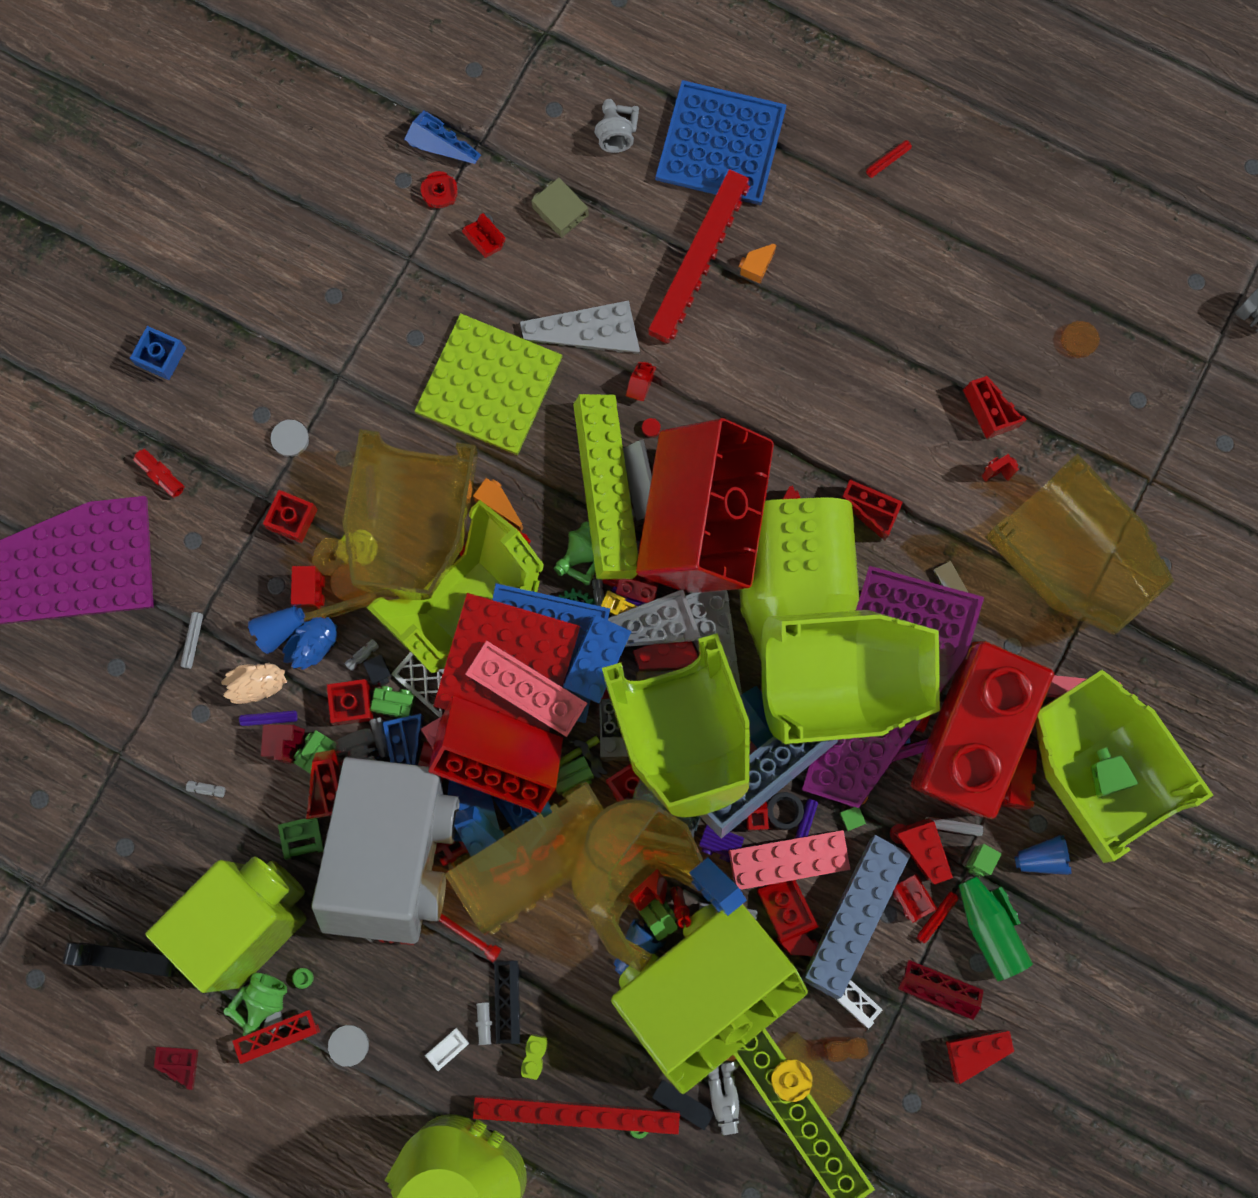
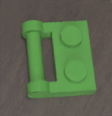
[278,818,324,860]

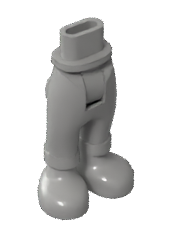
[708,1060,739,1135]

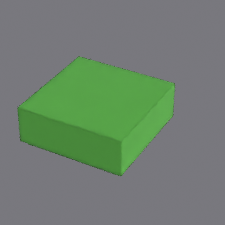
[840,807,866,831]

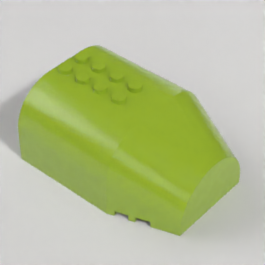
[739,498,859,660]
[761,610,940,744]
[602,633,750,817]
[1035,670,1214,863]
[385,1114,527,1198]

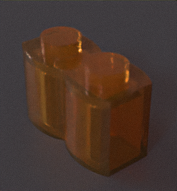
[823,1037,869,1062]

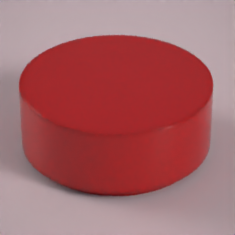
[642,418,661,438]

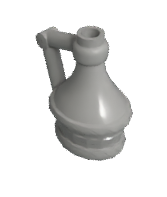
[594,99,639,153]

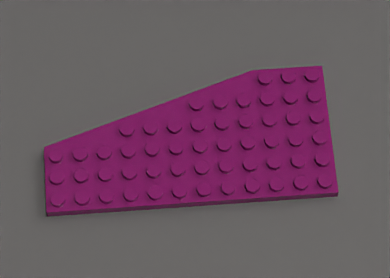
[0,496,154,625]
[802,566,984,808]

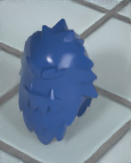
[282,617,338,670]

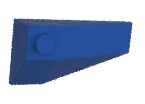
[404,110,481,164]

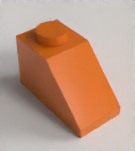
[739,244,776,284]

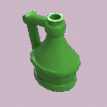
[554,521,596,585]
[224,973,287,1039]

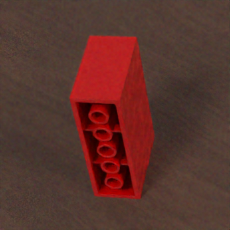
[428,696,563,813]

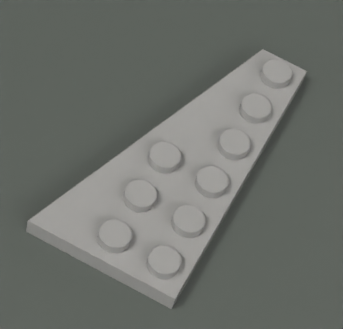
[520,301,640,355]

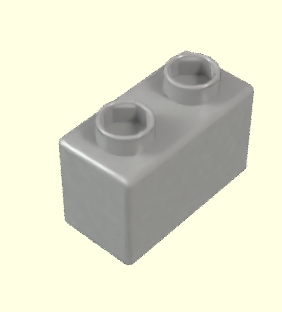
[312,757,459,944]

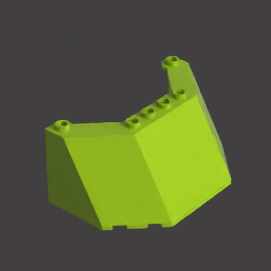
[367,500,544,673]

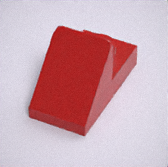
[628,869,667,911]

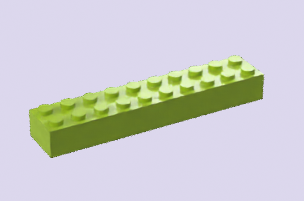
[573,394,638,579]
[733,1029,875,1198]

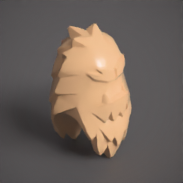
[221,663,287,704]

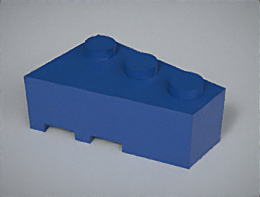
[383,714,424,765]
[454,806,517,872]
[689,858,747,916]

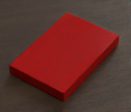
[757,880,818,943]

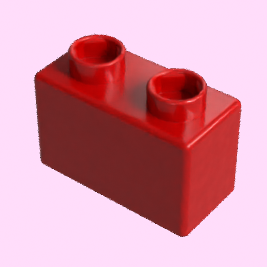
[636,418,774,593]
[910,642,1054,819]

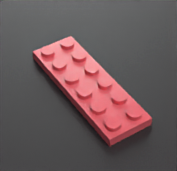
[466,640,587,737]
[728,830,850,890]

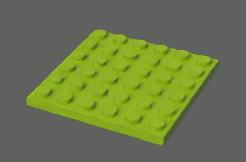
[415,313,562,456]

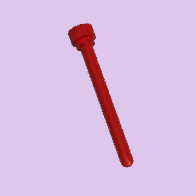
[438,913,502,962]

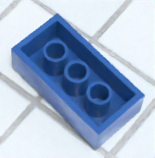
[562,615,632,703]

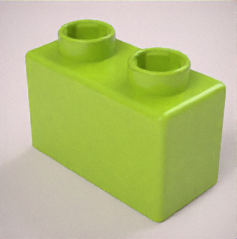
[145,856,306,993]
[611,904,808,1094]

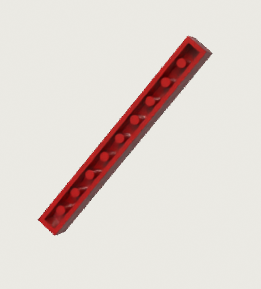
[649,169,750,344]
[473,1095,680,1135]

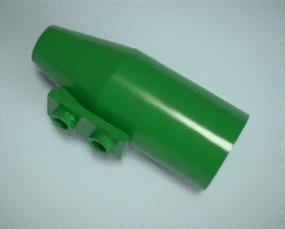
[959,876,1033,981]

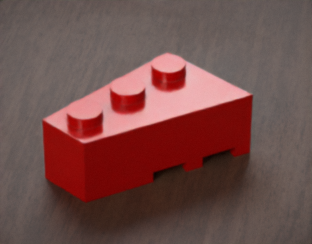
[963,376,1027,439]
[633,641,698,673]

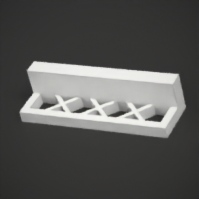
[836,980,882,1029]

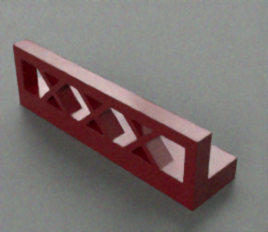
[898,960,984,1020]

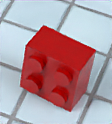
[263,490,318,543]
[291,566,325,612]
[327,679,373,726]

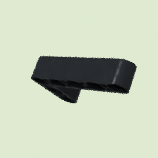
[63,942,175,977]

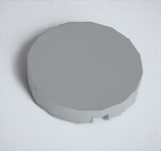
[271,420,309,457]
[328,1025,369,1067]

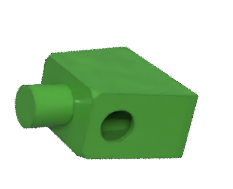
[1091,748,1138,798]

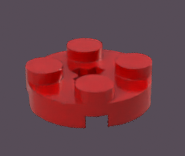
[421,171,458,208]

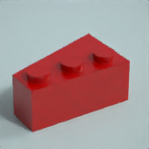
[841,480,903,541]
[1001,748,1037,810]
[306,750,341,819]
[892,818,953,884]
[946,1030,1014,1084]

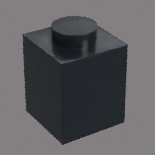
[363,655,393,687]

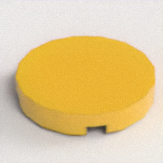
[771,1059,812,1102]

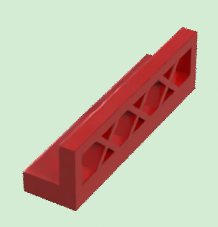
[232,1010,321,1064]

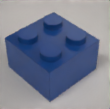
[130,326,186,380]

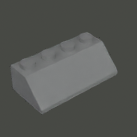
[623,439,652,526]

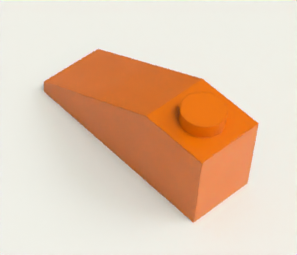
[473,478,523,531]

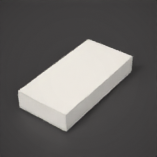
[425,1028,469,1071]

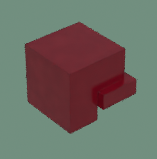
[261,725,305,765]

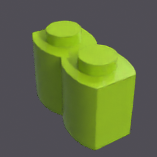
[521,1034,547,1080]

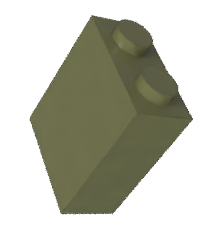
[532,178,589,238]

